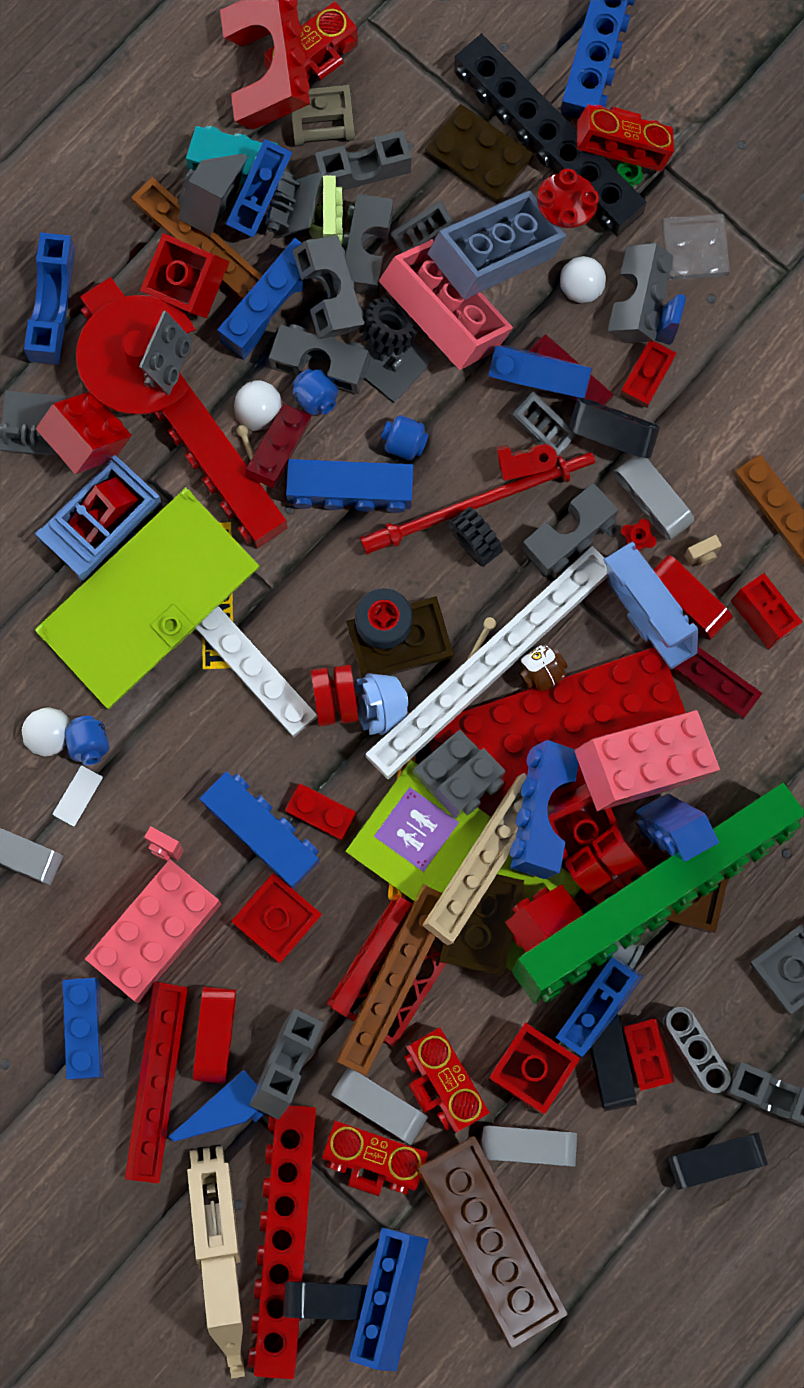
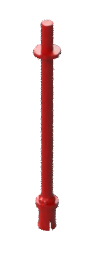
[359,452,595,555]

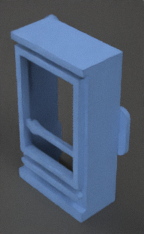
[35,455,162,583]
[603,541,698,669]

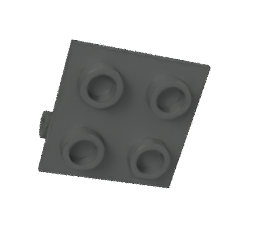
[265,171,325,239]
[139,311,193,395]
[0,391,67,456]

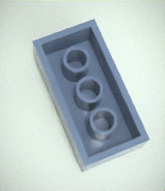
[427,190,566,300]

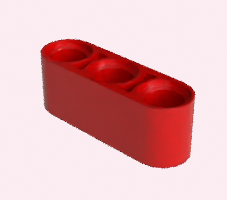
[653,555,732,640]
[193,986,236,1084]

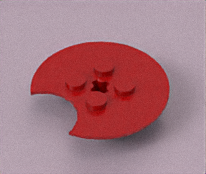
[76,295,196,415]

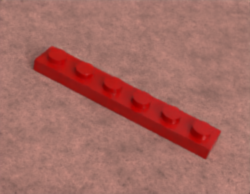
[125,982,188,1184]

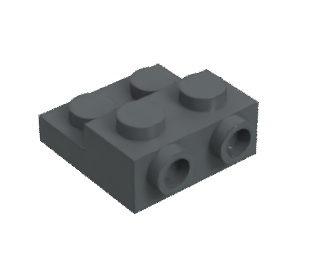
[412,730,506,819]

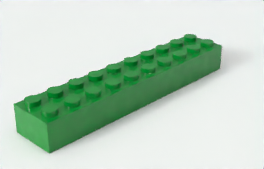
[512,782,804,1004]

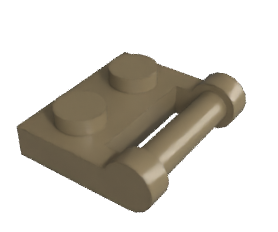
[292,85,355,146]

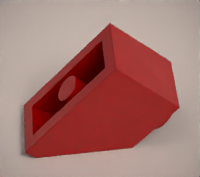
[68,476,138,546]

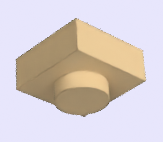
[685,535,722,566]

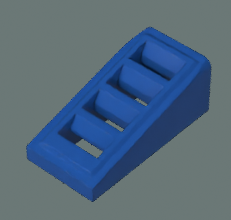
[655,294,686,345]

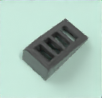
[389,200,456,253]
[508,392,577,456]

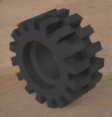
[359,297,419,356]
[449,507,504,567]

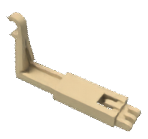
[187,1146,245,1378]

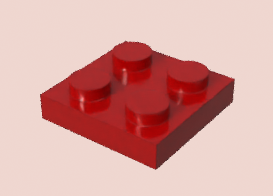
[231,872,323,964]

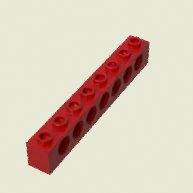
[248,1105,317,1380]

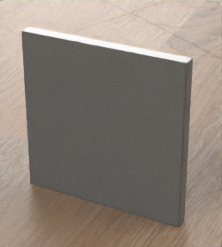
[364,324,435,403]

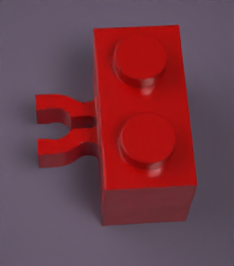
[505,884,584,952]

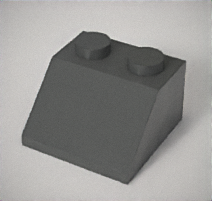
[177,154,248,236]

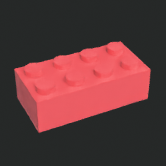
[379,240,513,370]
[574,710,720,811]
[85,859,222,1003]

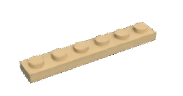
[422,773,527,945]

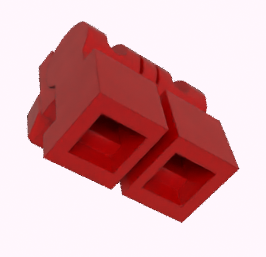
[565,825,650,905]

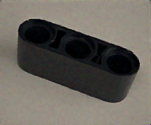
[568,398,660,458]
[590,1013,637,1112]
[668,1132,768,1190]
[283,1281,368,1320]

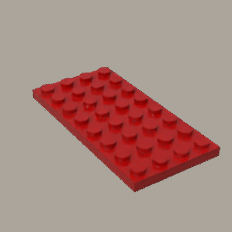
[428,647,686,817]

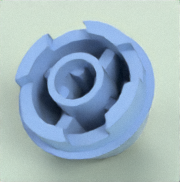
[354,673,408,735]

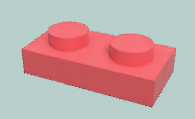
[144,826,184,862]

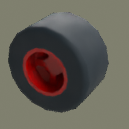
[355,588,412,649]

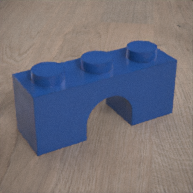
[63,978,104,1081]

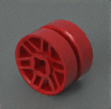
[311,664,358,727]

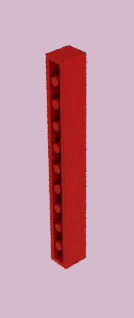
[80,277,288,549]

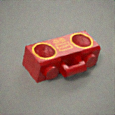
[264,1,358,81]
[577,104,674,172]
[404,1027,490,1134]
[322,1121,428,1197]

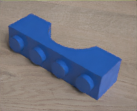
[24,232,75,365]
[217,238,311,360]
[510,740,579,879]

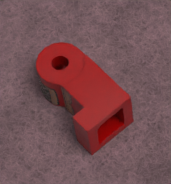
[495,442,557,481]

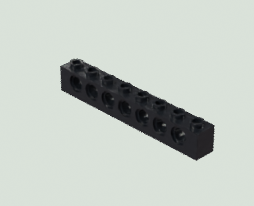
[454,33,647,237]

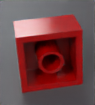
[140,233,230,319]
[36,392,132,474]
[547,784,622,874]
[488,1022,580,1116]

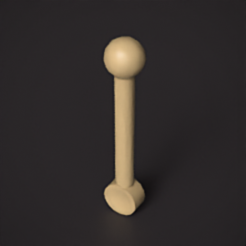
[236,425,264,486]
[459,617,496,668]

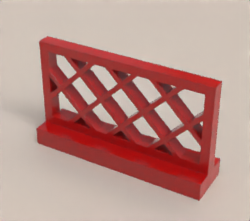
[327,894,447,1047]

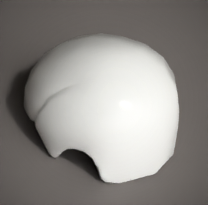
[560,256,606,304]
[234,380,282,431]
[22,707,70,757]

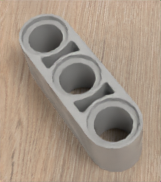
[614,456,695,541]
[0,828,64,886]
[663,1007,731,1094]
[330,1067,428,1145]
[481,1126,578,1167]

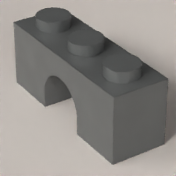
[315,130,411,191]
[342,194,393,296]
[292,235,364,339]
[608,243,673,343]
[269,325,370,394]
[521,483,618,577]
[249,1009,323,1120]
[724,1062,804,1127]

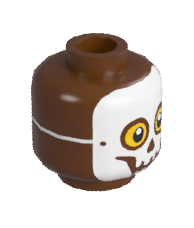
[519,645,568,692]

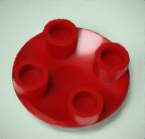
[537,169,599,228]

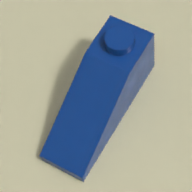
[225,139,293,238]
[488,345,592,398]
[556,957,644,1057]
[169,1070,266,1142]

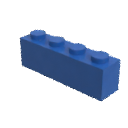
[286,459,413,513]
[199,771,320,890]
[635,793,719,862]
[349,1228,429,1371]

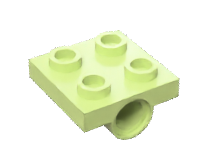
[308,176,343,246]

